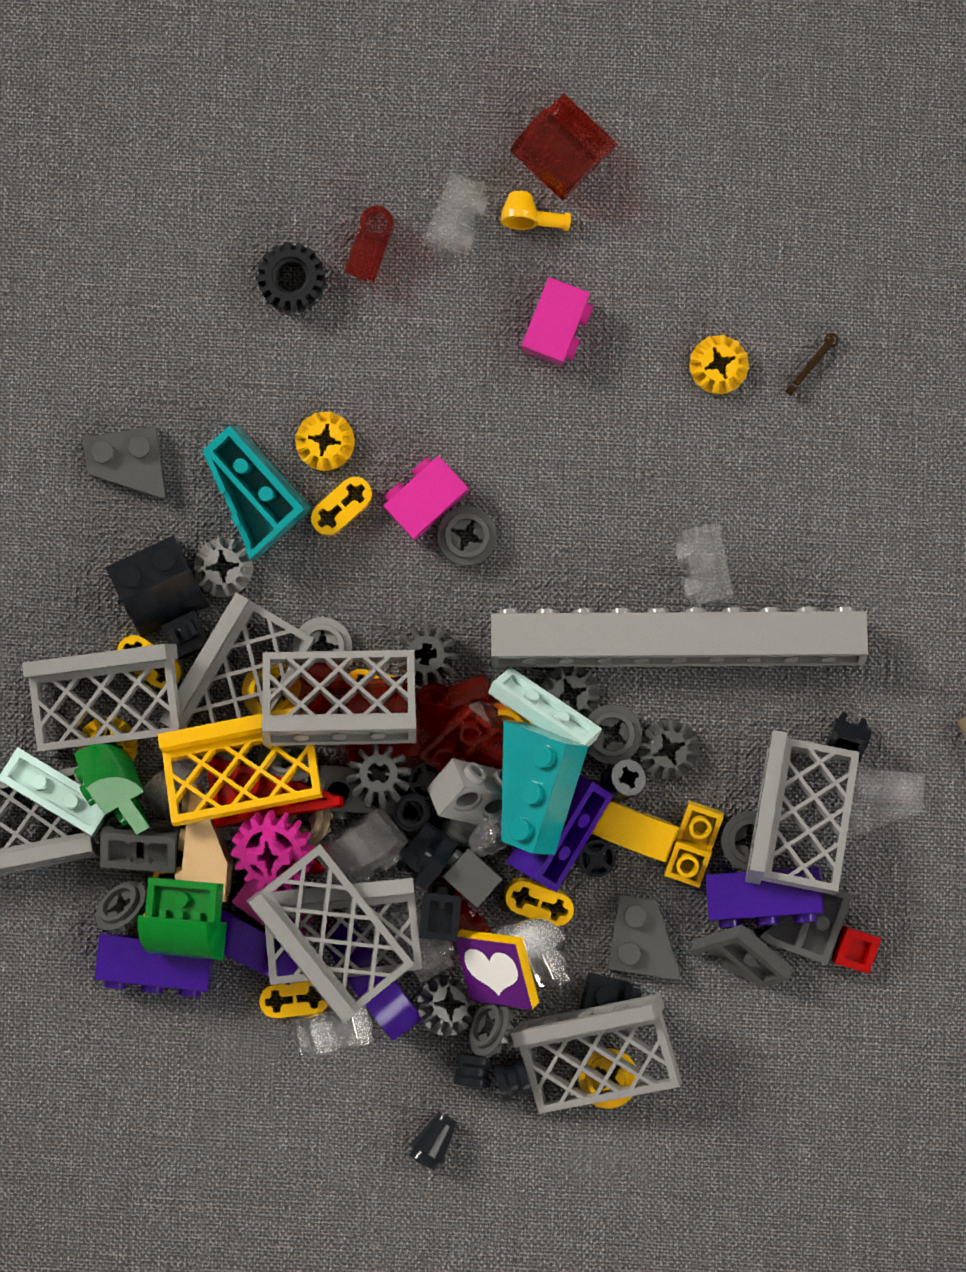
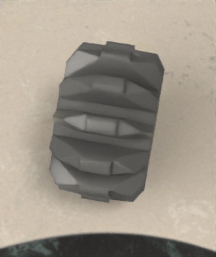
[397,623,458,687]
[347,744,411,808]

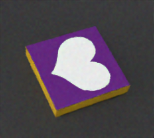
[455,930,539,1010]

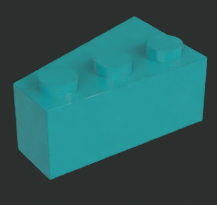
[202,425,312,560]
[501,720,589,855]

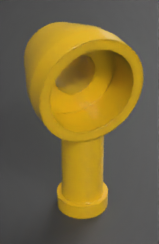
[500,191,571,231]

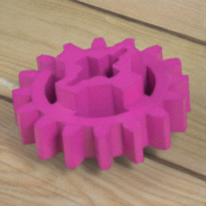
[231,810,315,892]

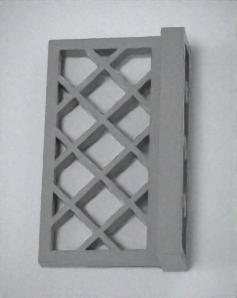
[159,592,316,764]
[22,644,182,752]
[262,650,416,746]
[745,730,860,895]
[0,767,98,875]
[246,844,415,1023]
[265,878,422,985]
[510,993,682,1114]

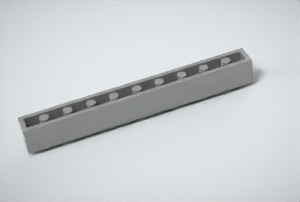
[491,607,868,668]

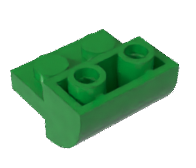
[74,743,149,835]
[138,877,227,960]

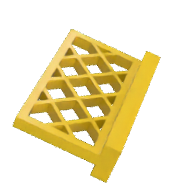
[157,707,323,827]

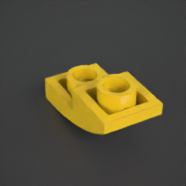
[591,800,680,862]
[664,800,724,888]

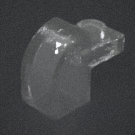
[490,919,570,987]
[290,1005,374,1057]

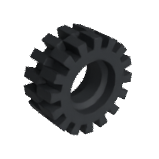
[257,242,326,313]

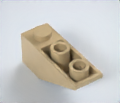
[175,784,234,902]

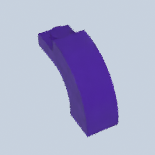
[220,908,298,985]
[325,918,421,1041]

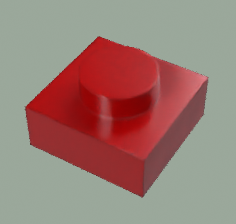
[831,925,881,974]

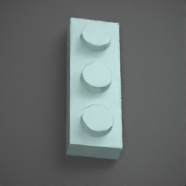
[488,667,602,746]
[0,747,110,838]

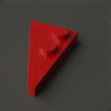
[207,756,344,829]

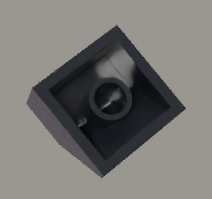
[105,535,209,638]

